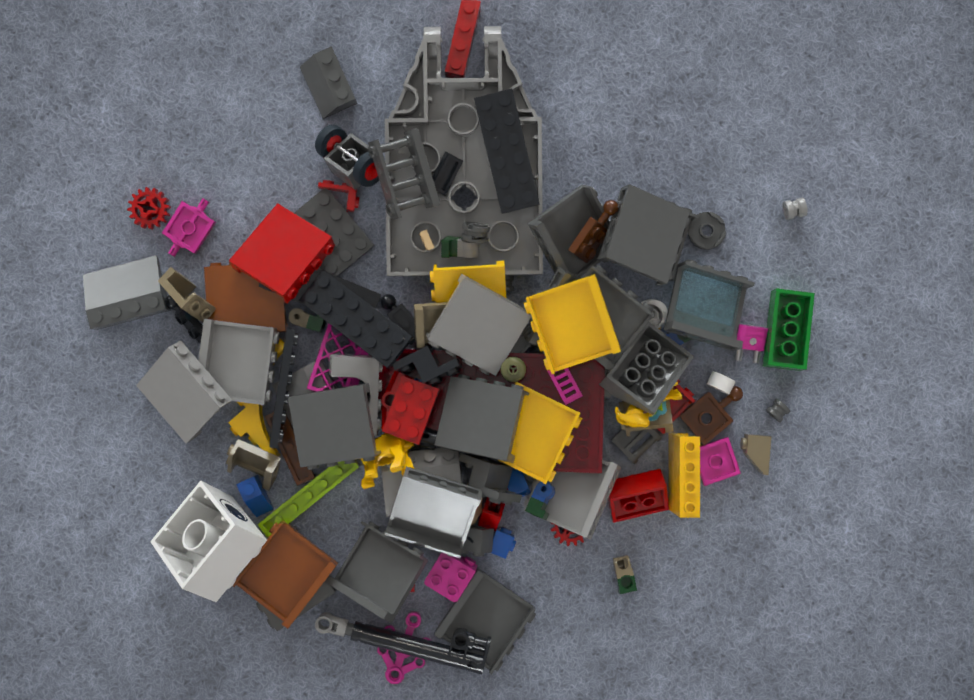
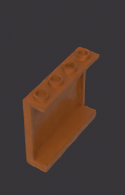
[204,262,288,332]
[233,520,338,629]

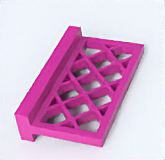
[306,323,368,392]

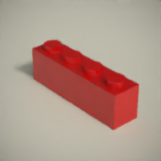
[445,0,481,78]

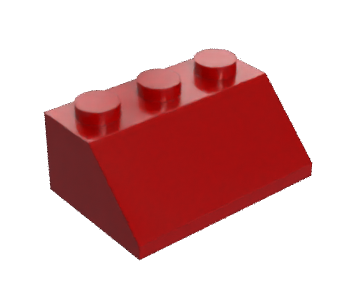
[608,469,669,523]

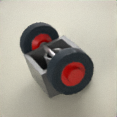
[315,125,379,190]

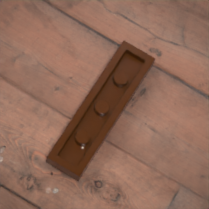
[265,408,315,486]

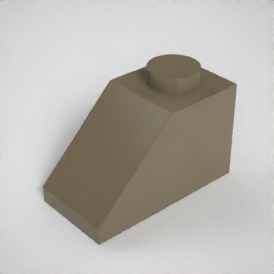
[740,434,771,475]

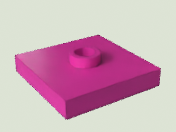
[700,437,741,486]

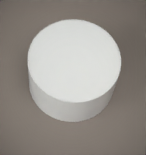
[706,371,735,395]

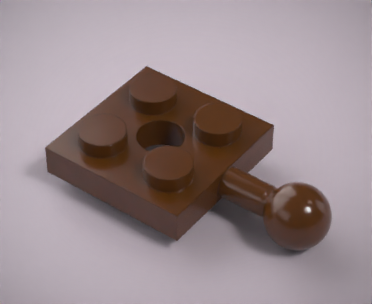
[568,200,619,263]
[679,386,743,445]

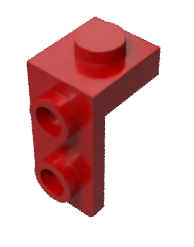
[318,180,360,213]

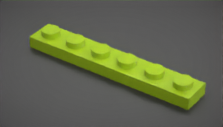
[257,461,360,538]

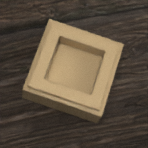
[419,230,435,251]

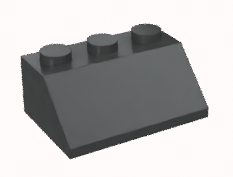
[300,46,358,119]

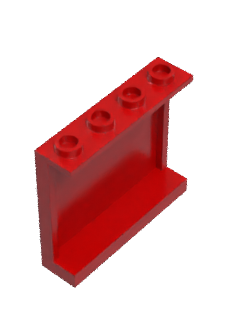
[229,203,335,304]

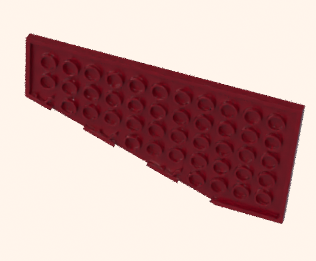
[378,349,605,473]

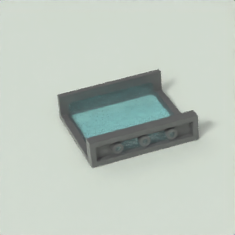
[664,260,755,351]

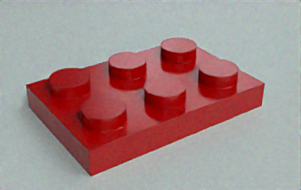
[382,376,440,445]

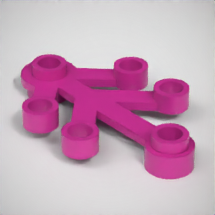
[377,611,431,684]

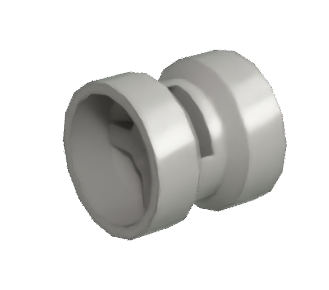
[782,197,807,220]

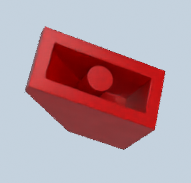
[478,488,508,531]

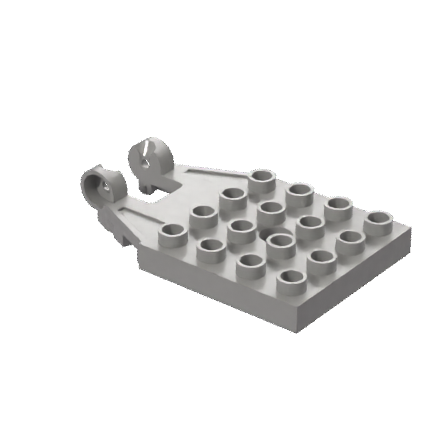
[385,26,543,276]

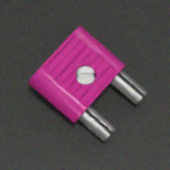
[735,324,768,363]

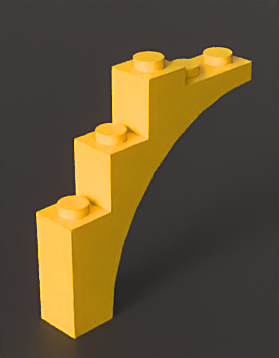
[228,338,284,457]

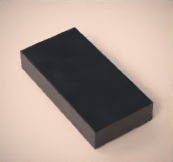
[432,151,463,196]

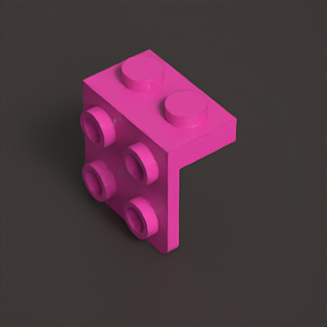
[424,552,478,602]

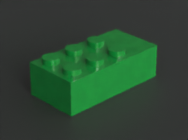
[762,288,815,371]

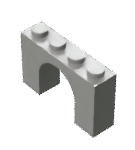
[329,355,383,436]

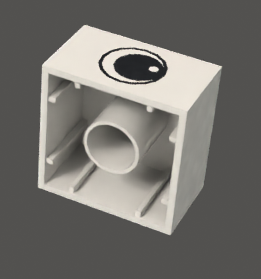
[150,481,267,602]

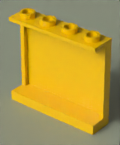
[430,261,506,303]
[524,274,621,374]
[496,382,582,484]
[668,433,700,518]

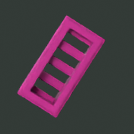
[547,368,583,405]

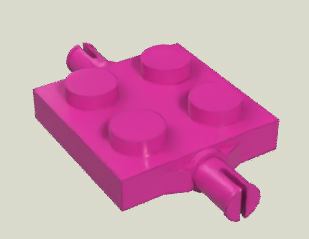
[162,198,216,257]

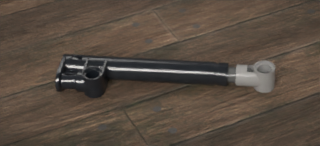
[315,612,491,675]

